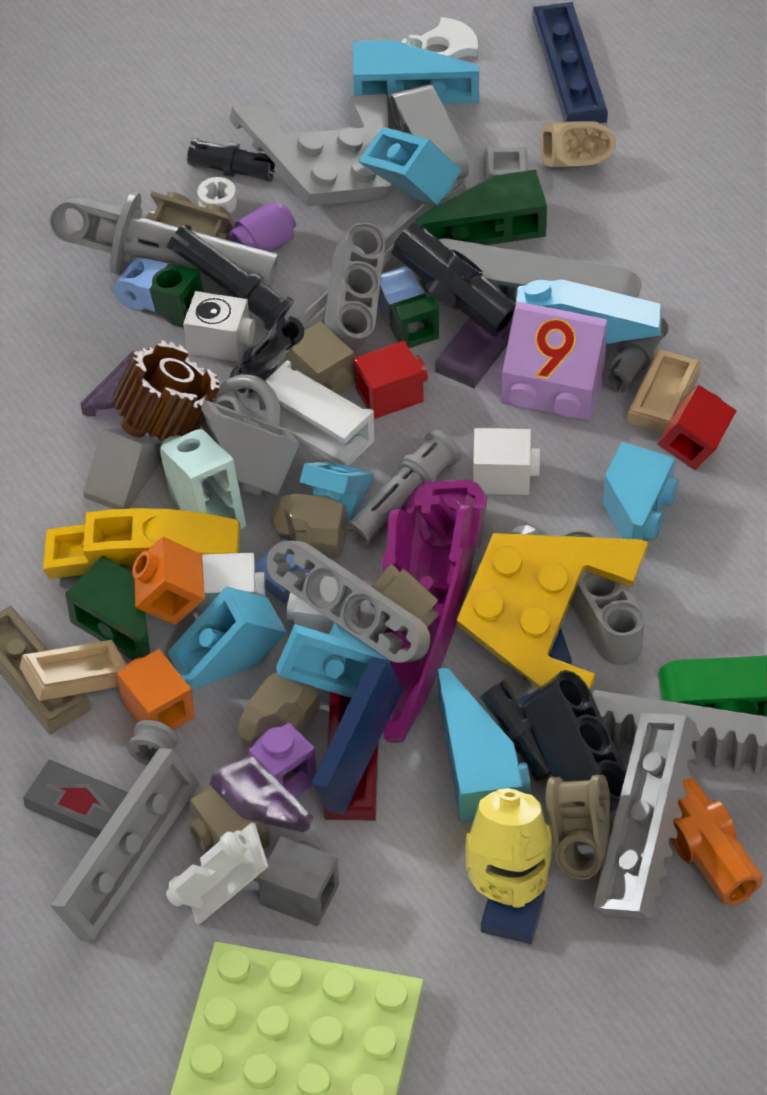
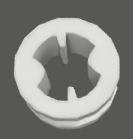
[197,177,237,216]

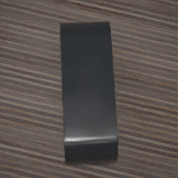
[524,670,627,813]

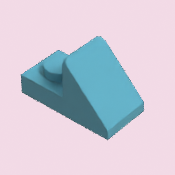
[299,461,374,522]
[276,623,390,698]

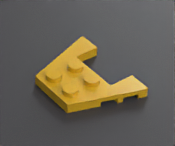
[457,533,648,692]

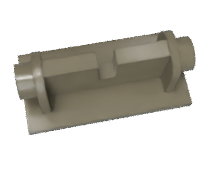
[146,191,235,241]

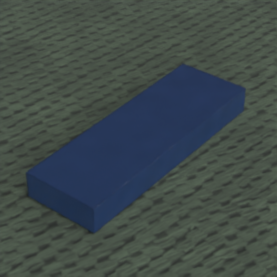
[311,657,404,815]

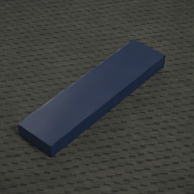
[533,2,608,123]

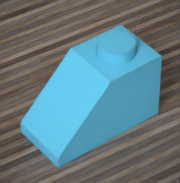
[359,127,462,206]
[167,586,287,690]

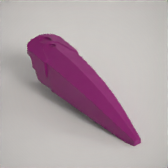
[382,479,487,743]

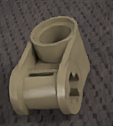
[546,774,612,881]

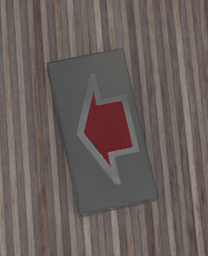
[23,760,128,838]

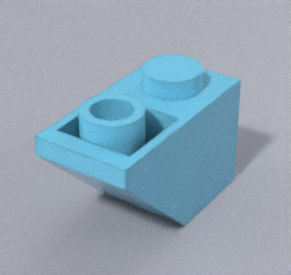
[603,442,680,541]

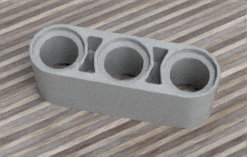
[389,84,469,179]
[324,222,386,352]
[563,530,645,665]

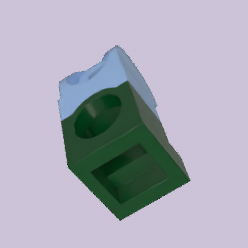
[113,258,204,328]
[378,266,439,348]

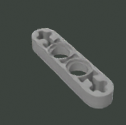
[267,541,430,663]

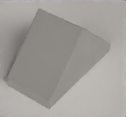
[83,428,164,509]

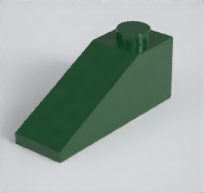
[416,169,547,245]

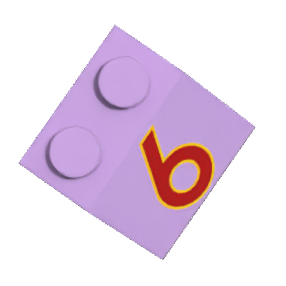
[502,301,607,421]

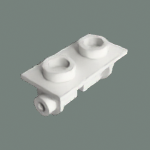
[166,822,268,925]

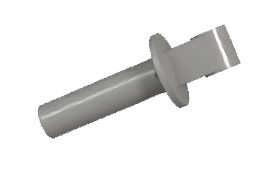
[50,192,279,288]

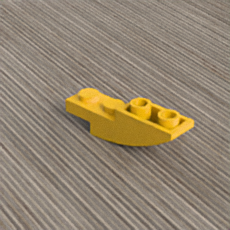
[43,508,241,579]

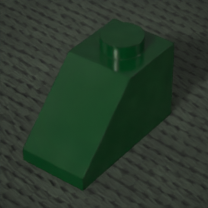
[65,556,151,660]

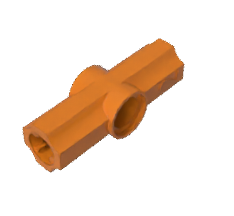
[670,775,763,906]

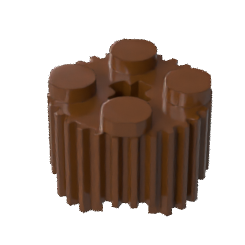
[113,340,220,441]

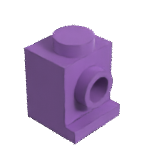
[245,722,316,810]

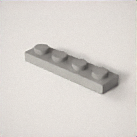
[50,748,200,941]

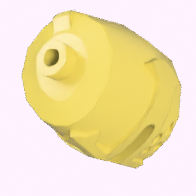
[466,788,552,908]

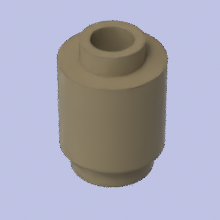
[370,563,439,636]

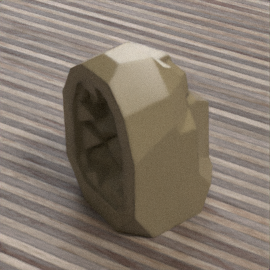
[270,494,347,558]
[237,672,320,749]

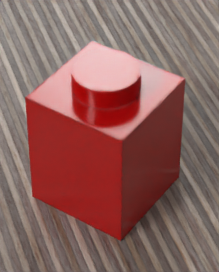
[354,341,428,419]
[657,385,737,471]

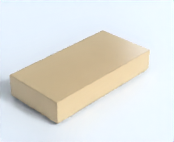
[627,349,701,433]
[19,640,127,701]

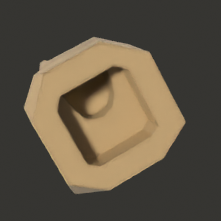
[540,121,616,167]

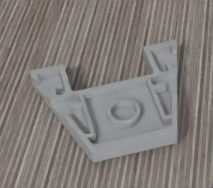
[229,93,390,206]

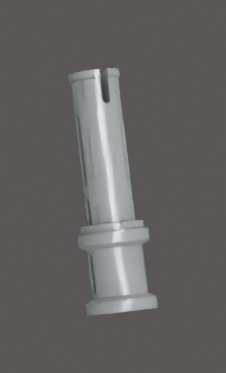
[345,429,461,547]

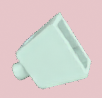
[160,430,246,529]

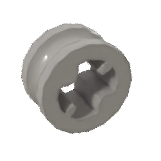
[127,720,178,765]

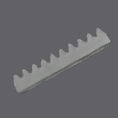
[593,690,767,775]
[593,713,701,920]

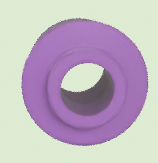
[229,201,296,252]

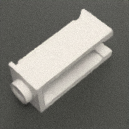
[258,360,375,466]

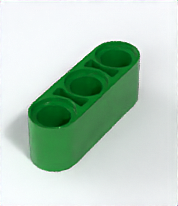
[657,655,767,717]

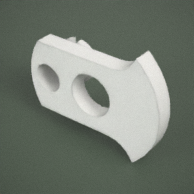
[402,17,478,59]

